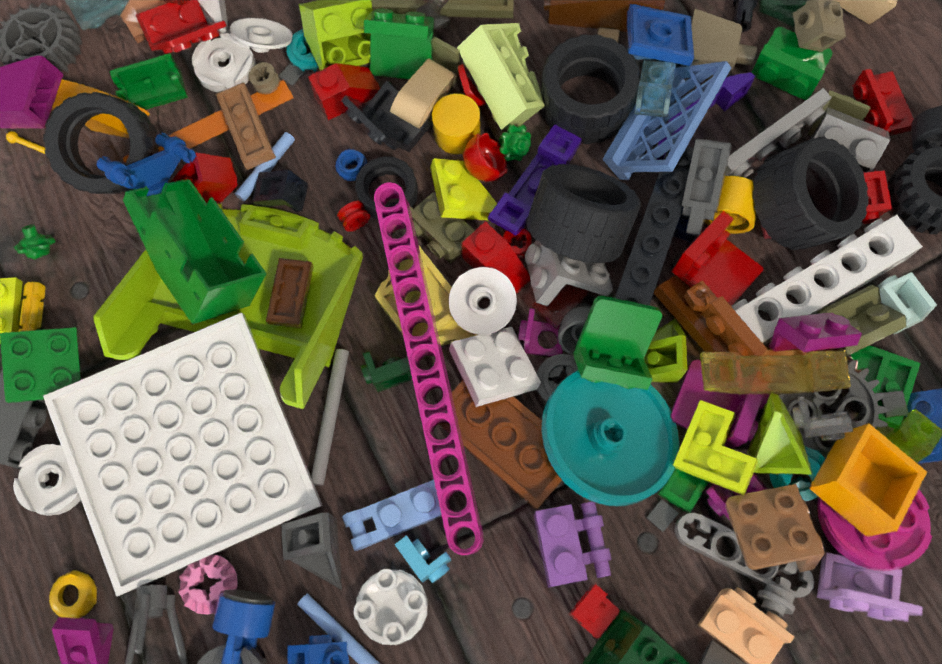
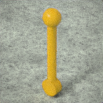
[5,131,45,154]

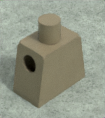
[680,9,757,79]

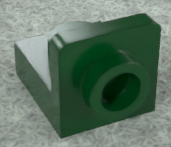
[360,351,413,392]

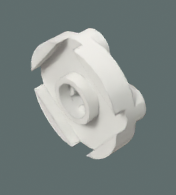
[192,33,256,93]
[13,444,81,516]

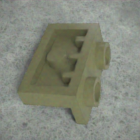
[410,192,475,264]
[816,285,907,356]

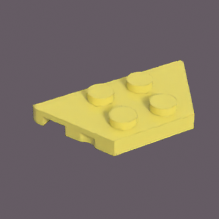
[374,246,477,346]

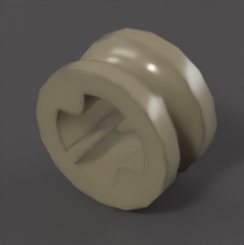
[248,62,280,94]

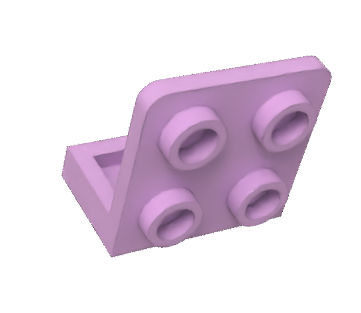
[817,553,923,622]

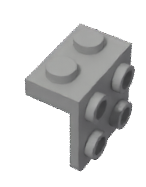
[525,240,613,306]

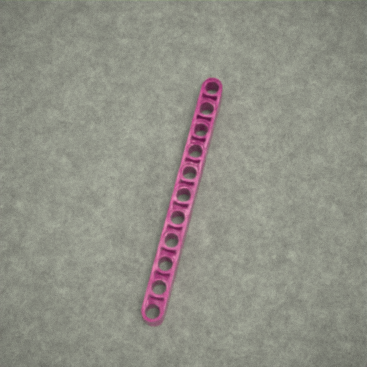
[374,182,484,555]

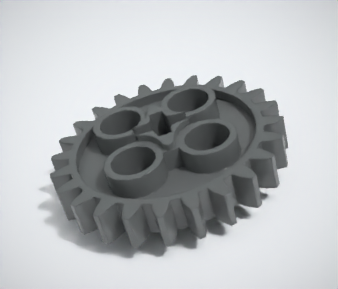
[768,354,889,459]

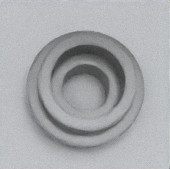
[757,584,795,617]

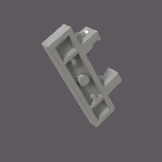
[725,88,832,178]

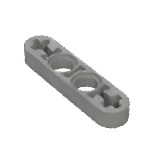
[674,513,814,598]

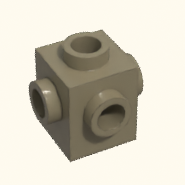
[793,0,846,52]

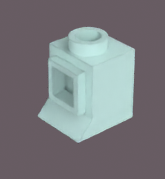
[878,272,937,335]

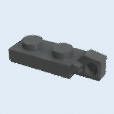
[682,138,732,236]

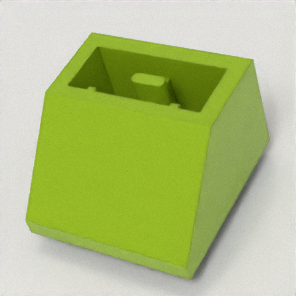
[299,0,373,71]

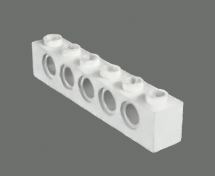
[732,215,923,345]

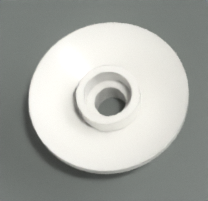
[230,18,292,53]
[449,267,517,335]

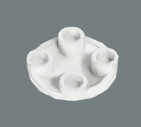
[354,569,428,645]

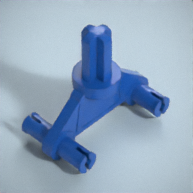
[97,132,196,196]

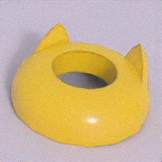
[49,570,97,618]

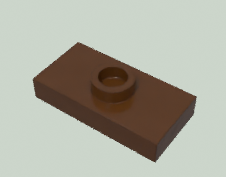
[266,258,314,328]

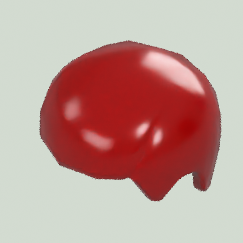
[463,133,508,182]

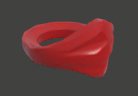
[457,64,486,108]

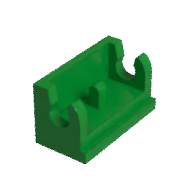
[110,53,188,110]

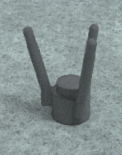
[125,585,188,664]

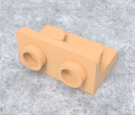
[697,587,794,664]

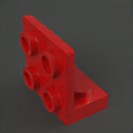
[135,0,227,54]
[672,211,764,307]

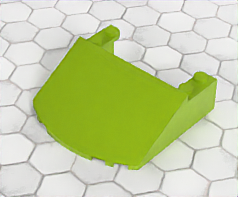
[93,204,363,409]

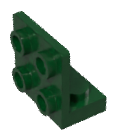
[582,609,690,664]

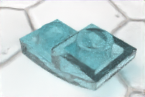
[635,60,676,117]

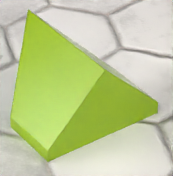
[644,318,687,383]
[747,393,812,474]

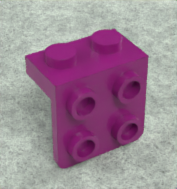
[671,360,770,449]

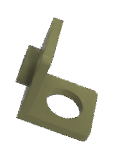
[431,37,461,89]
[807,90,870,136]

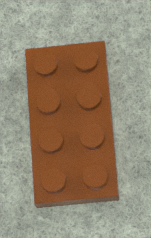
[438,380,562,510]

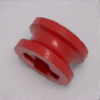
[337,201,370,232]
[503,228,532,259]

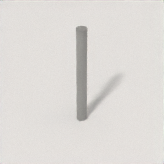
[311,349,349,486]

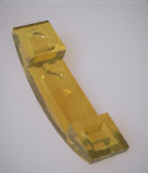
[700,351,851,394]

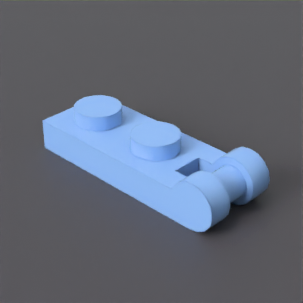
[342,480,442,551]

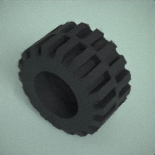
[888,142,942,234]

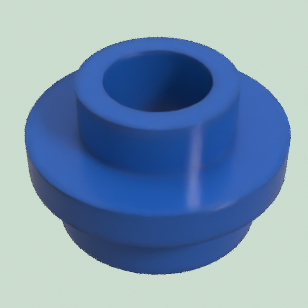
[336,149,367,181]

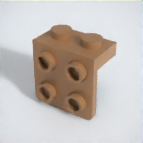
[725,484,825,572]

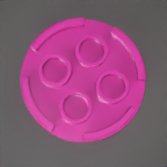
[817,489,932,571]

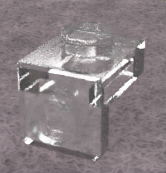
[792,396,853,441]

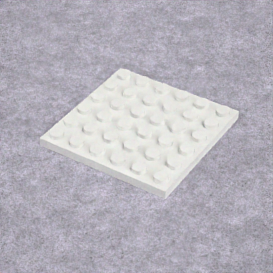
[43,313,323,596]

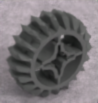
[0,2,83,73]

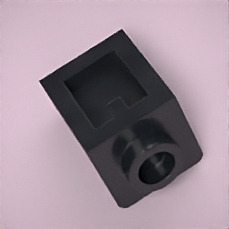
[252,169,308,212]

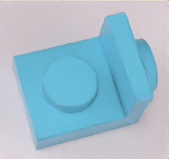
[394,536,451,583]

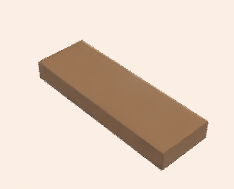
[216,82,276,170]

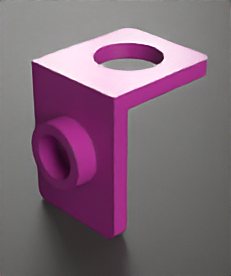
[518,308,563,357]

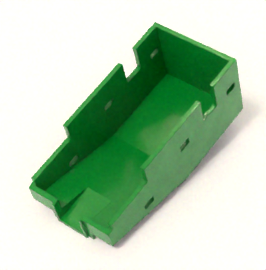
[123,179,267,324]

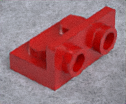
[853,68,914,136]

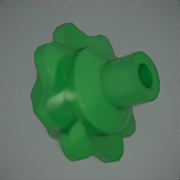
[499,125,531,161]
[14,224,56,259]

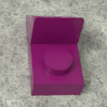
[52,617,113,664]

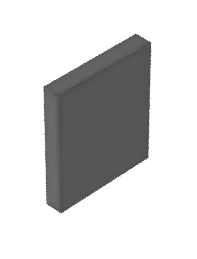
[279,62,306,87]
[881,391,909,418]
[646,499,679,532]

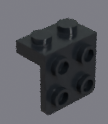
[341,81,433,152]

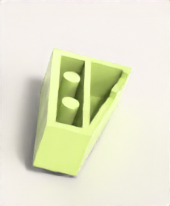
[457,23,545,130]

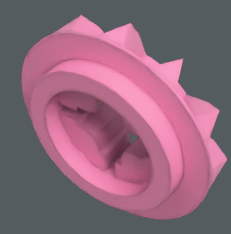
[178,555,237,614]

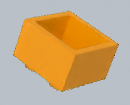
[809,423,927,537]

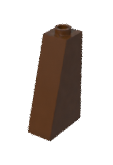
[544,0,665,32]

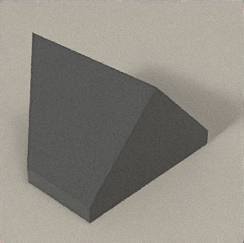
[281,513,342,590]

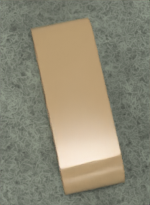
[390,59,456,129]

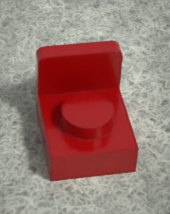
[862,170,892,224]
[568,584,619,638]

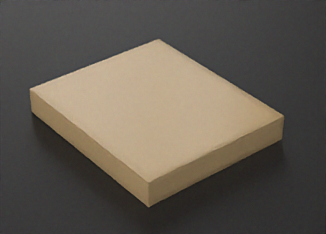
[598,28,620,42]

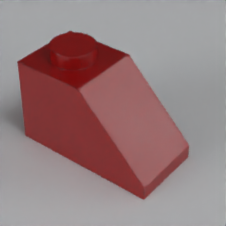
[308,63,380,121]
[171,153,238,203]
[461,221,531,294]

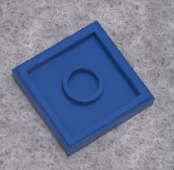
[627,4,694,66]

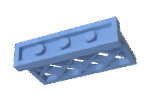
[603,61,731,180]

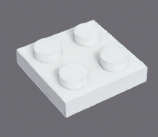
[449,327,541,407]

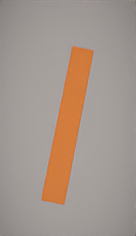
[123,80,293,163]

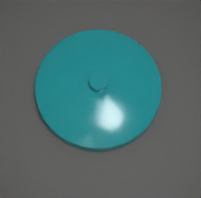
[542,370,679,506]

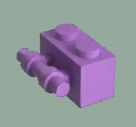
[534,502,612,588]

